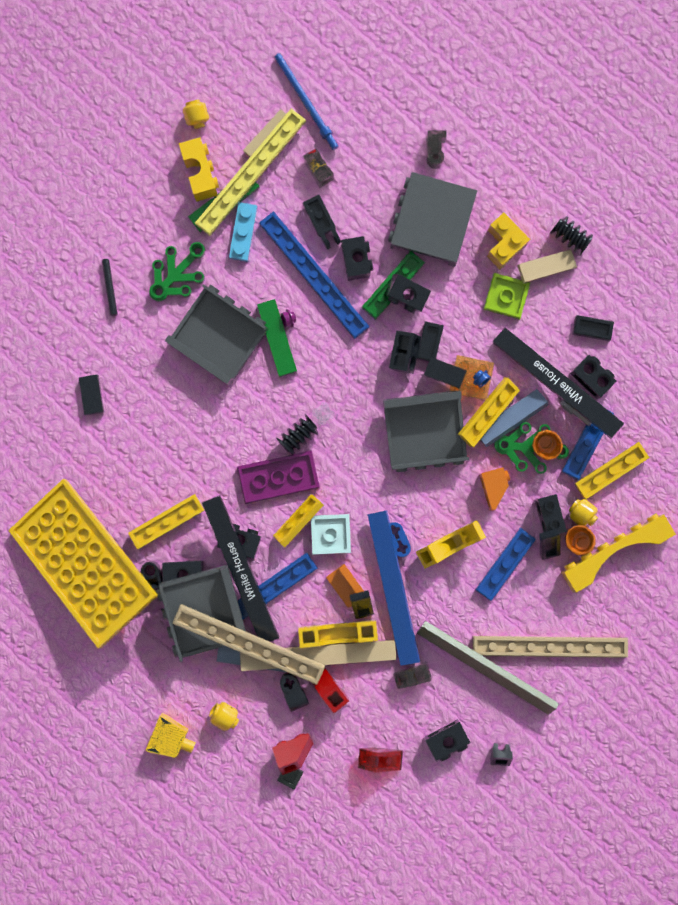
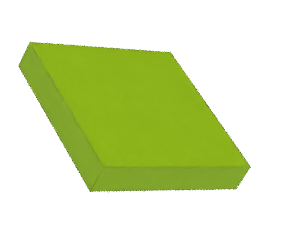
[483,273,530,320]

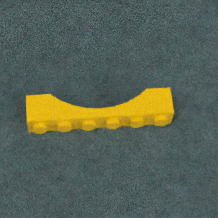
[561,513,676,593]

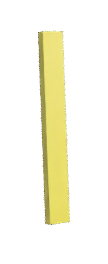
[195,108,306,236]

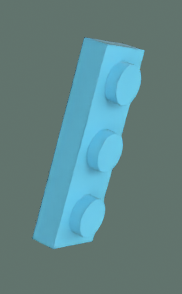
[229,202,258,262]

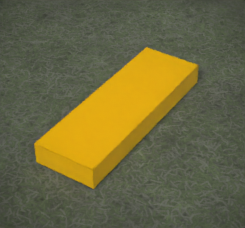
[273,494,324,548]

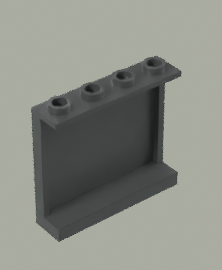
[388,172,478,267]
[165,284,269,385]
[383,390,469,472]
[156,565,246,662]

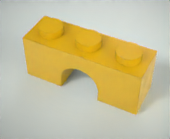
[179,137,219,202]

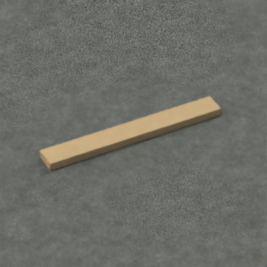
[172,604,325,685]
[473,636,628,658]
[240,640,396,671]

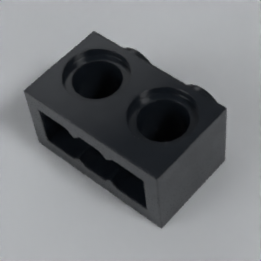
[389,330,421,374]
[570,355,617,399]
[534,494,567,533]

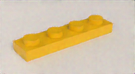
[458,377,520,447]
[574,442,650,499]
[128,494,205,550]

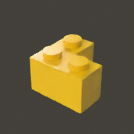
[487,212,530,270]

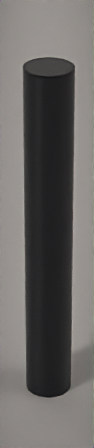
[102,259,118,316]

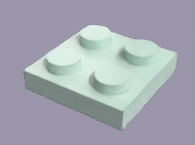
[311,514,351,554]

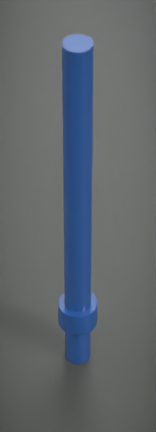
[274,53,339,150]

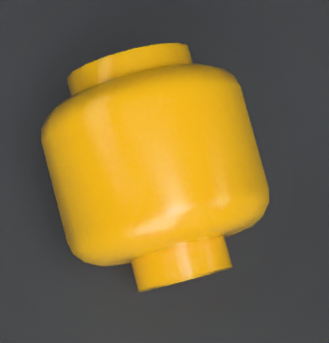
[182,99,209,129]
[569,499,598,526]
[209,702,239,731]

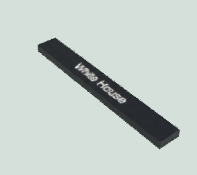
[493,328,624,439]
[202,495,280,642]

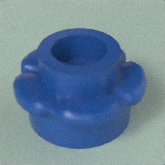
[473,370,491,388]

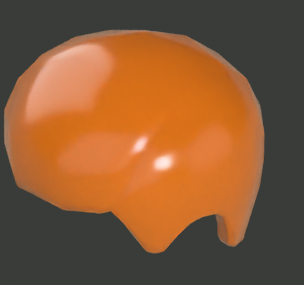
[532,430,563,460]
[565,525,596,556]

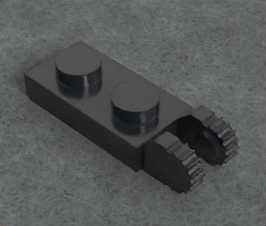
[302,195,341,250]

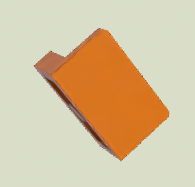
[326,564,364,608]

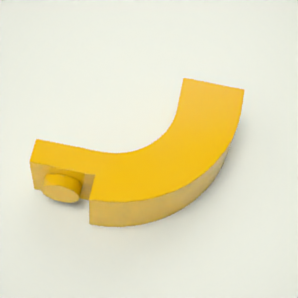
[416,520,486,569]

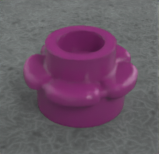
[281,309,296,327]

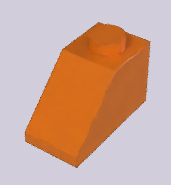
[479,467,510,511]

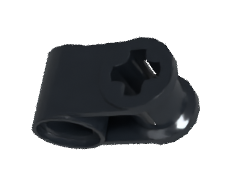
[141,561,163,593]
[280,673,309,712]

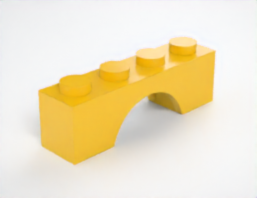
[298,620,378,648]

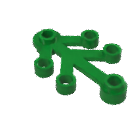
[149,242,205,301]
[494,422,569,474]

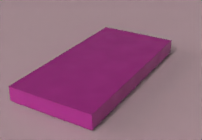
[237,450,320,504]

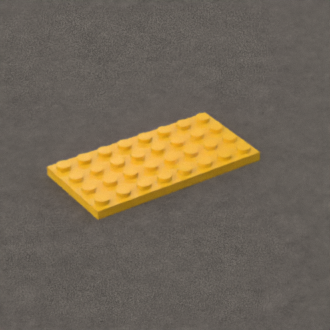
[8,479,158,648]

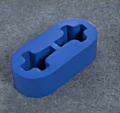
[390,522,411,557]

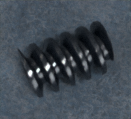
[550,216,593,255]
[276,414,318,455]

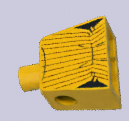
[145,713,196,758]

